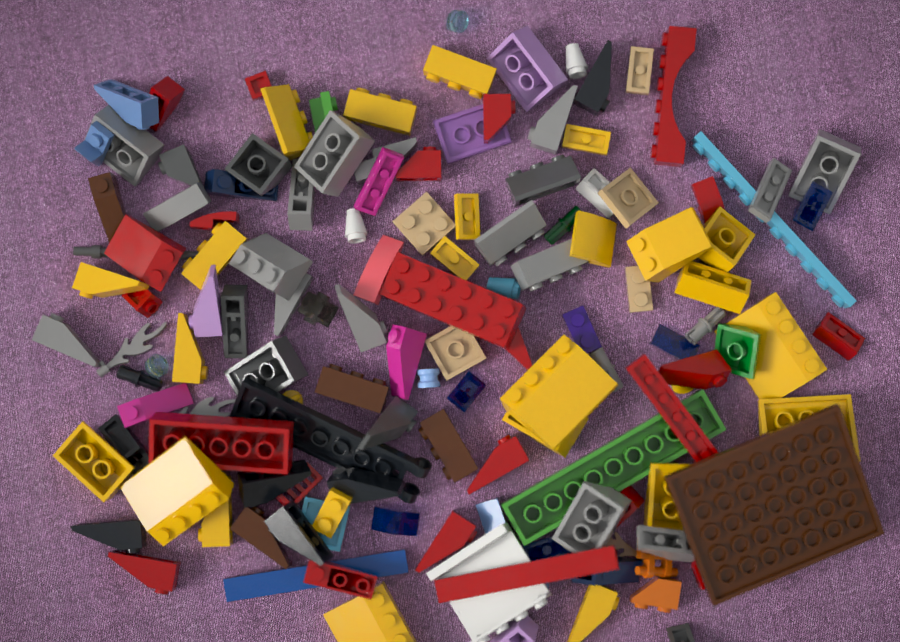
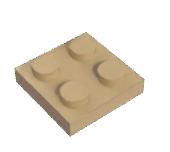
[598,167,659,228]
[392,192,455,256]
[425,326,486,381]

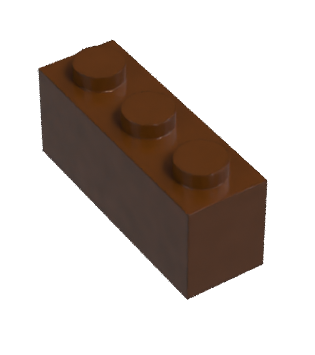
[315,364,390,414]
[418,409,478,483]

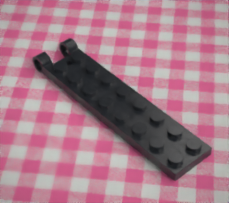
[230,377,432,504]

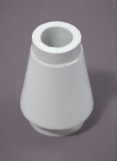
[565,43,588,79]
[345,208,368,244]

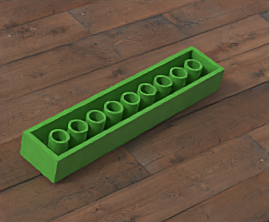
[501,389,726,546]

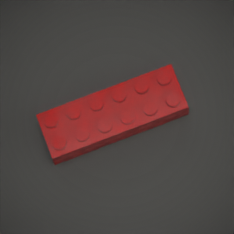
[379,252,527,350]
[149,412,294,474]

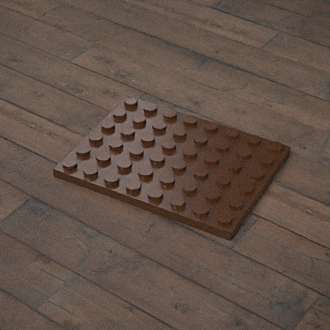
[663,404,885,606]

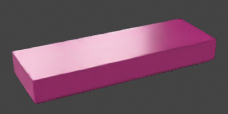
[354,147,404,216]

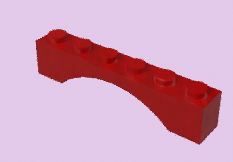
[650,26,697,167]

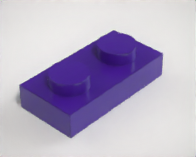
[562,306,602,353]

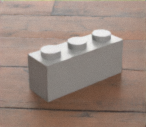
[511,239,588,292]

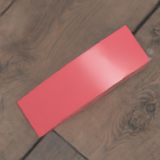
[353,235,404,305]

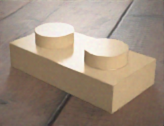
[625,46,654,95]
[625,266,653,313]

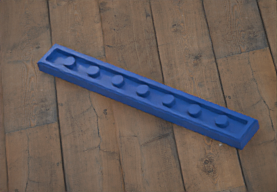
[223,549,409,602]

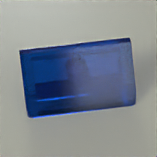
[649,324,700,360]
[522,536,572,561]

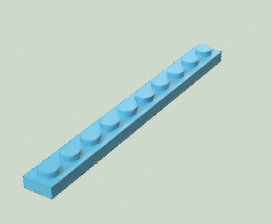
[691,131,856,308]

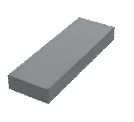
[748,158,792,223]

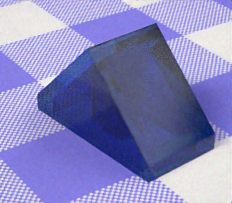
[792,181,833,231]
[447,371,486,413]
[371,507,420,536]

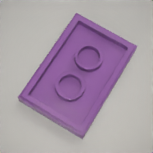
[433,104,512,165]

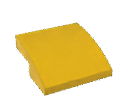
[569,210,617,268]

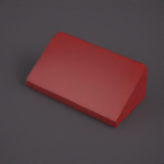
[812,312,865,361]

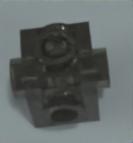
[297,291,339,328]

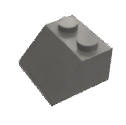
[225,133,292,196]

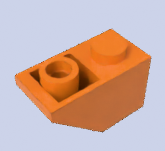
[629,576,682,613]

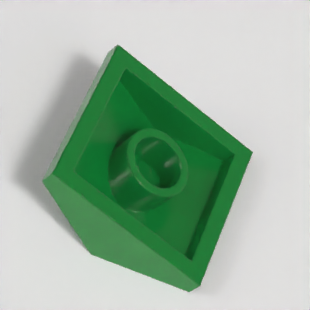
[714,323,761,379]

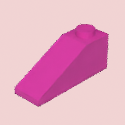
[386,324,427,400]
[117,383,194,428]

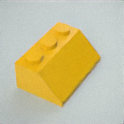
[261,84,313,160]
[53,421,135,502]

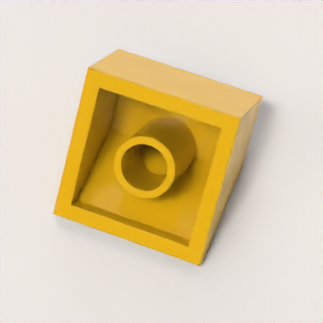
[698,207,756,272]

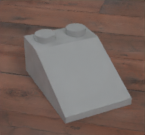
[788,129,861,214]

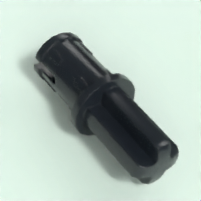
[117,365,163,392]

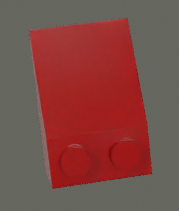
[104,214,186,292]

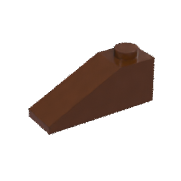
[88,172,126,243]
[230,506,291,569]

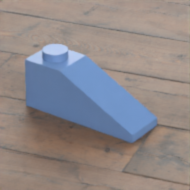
[94,79,159,130]

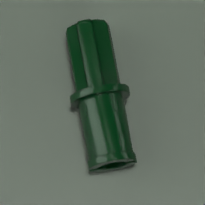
[544,206,582,245]

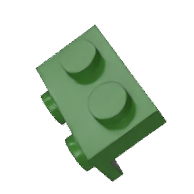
[309,91,338,133]

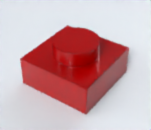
[244,71,272,101]

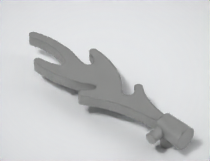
[96,322,167,378]
[180,397,236,417]

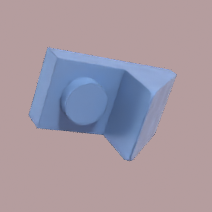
[74,121,114,167]

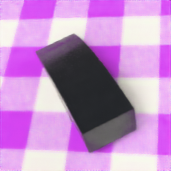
[98,414,149,475]

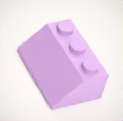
[486,25,568,112]

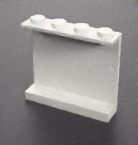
[426,523,552,642]

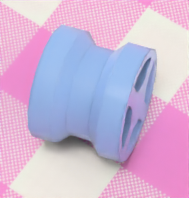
[417,368,441,388]

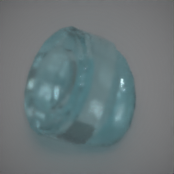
[446,9,469,33]
[145,354,169,379]

